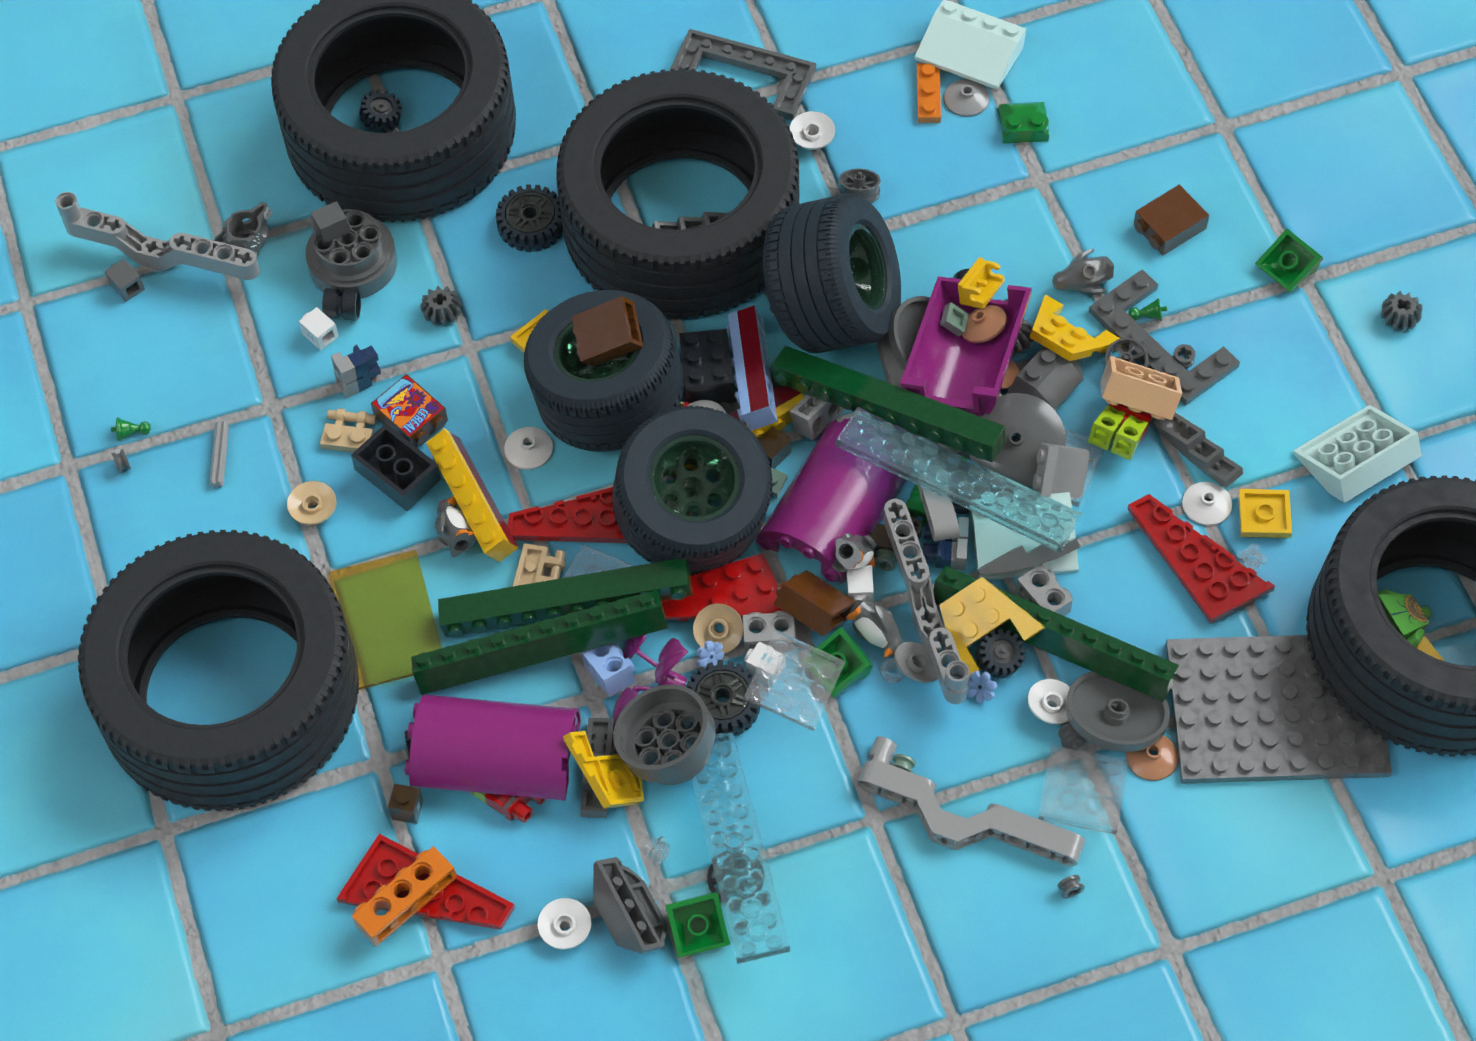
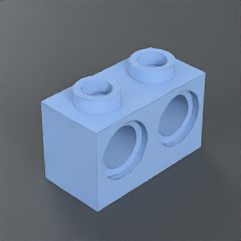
[581,643,636,697]

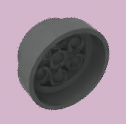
[305,209,397,299]
[613,684,716,785]

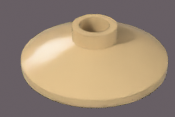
[287,481,337,525]
[693,604,744,654]

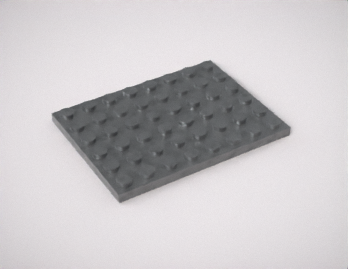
[1166,635,1392,784]

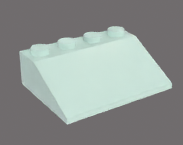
[914,0,1026,90]
[1293,405,1422,503]
[969,492,1079,580]

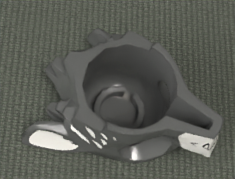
[214,202,273,257]

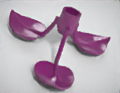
[612,634,689,727]

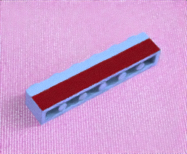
[726,305,778,431]

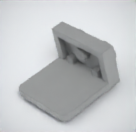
[1033,443,1089,498]

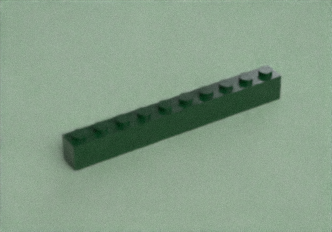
[771,345,1005,463]
[438,559,693,637]
[933,566,1179,702]
[411,590,668,695]

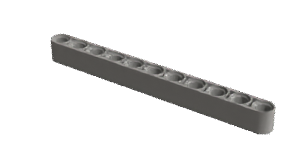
[876,335,960,542]

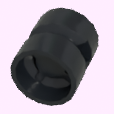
[322,288,361,320]

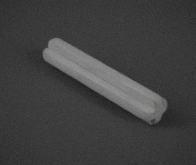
[209,421,229,488]

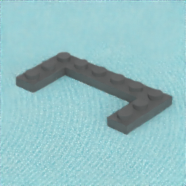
[671,29,816,120]
[1088,269,1240,406]

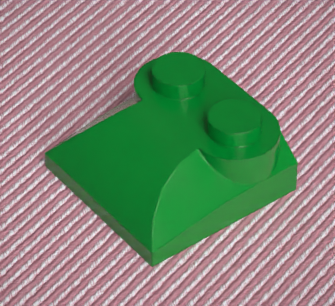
[999,102,1049,144]
[1255,228,1323,293]
[803,627,873,698]
[665,892,731,958]

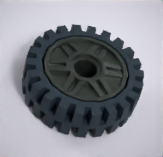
[496,184,563,252]
[686,661,761,739]

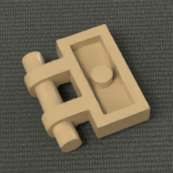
[320,408,377,453]
[513,543,566,586]

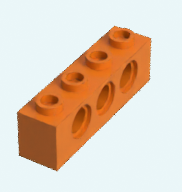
[352,846,457,947]

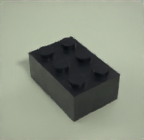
[679,329,735,403]
[351,423,441,511]

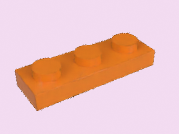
[916,63,941,123]

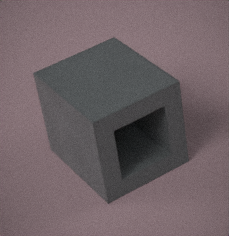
[310,201,350,243]
[105,259,145,302]

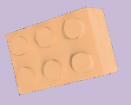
[1100,356,1182,420]

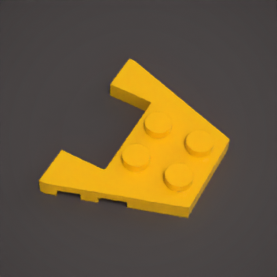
[1029,295,1122,361]
[940,577,1045,677]
[563,731,644,809]

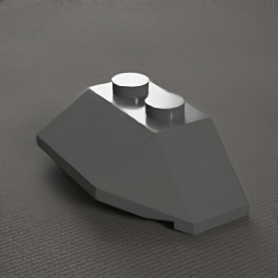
[1007,346,1084,411]
[593,857,668,953]

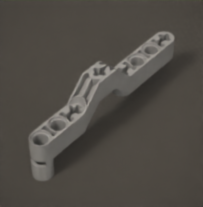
[55,192,260,280]
[884,499,969,704]
[856,736,1085,866]

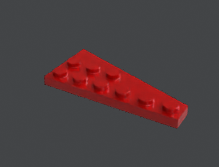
[508,475,660,543]
[1127,494,1275,624]
[661,553,783,622]
[336,834,515,930]

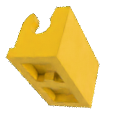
[958,257,1005,309]

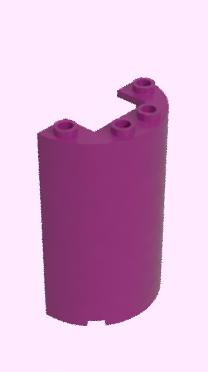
[900,276,1032,417]
[755,418,913,584]
[405,695,581,801]

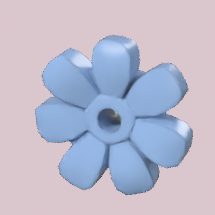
[697,641,724,669]
[967,671,997,703]

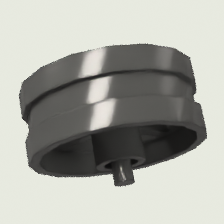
[838,168,881,203]
[1105,337,1150,368]

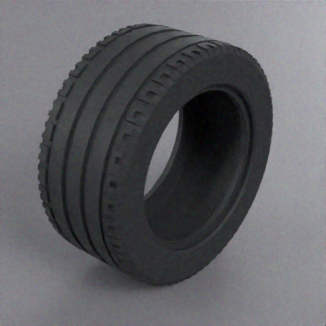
[271,0,516,223]
[556,69,799,320]
[1306,475,1476,757]
[78,530,359,811]

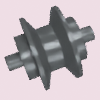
[1058,723,1086,750]

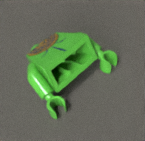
[1378,589,1431,647]

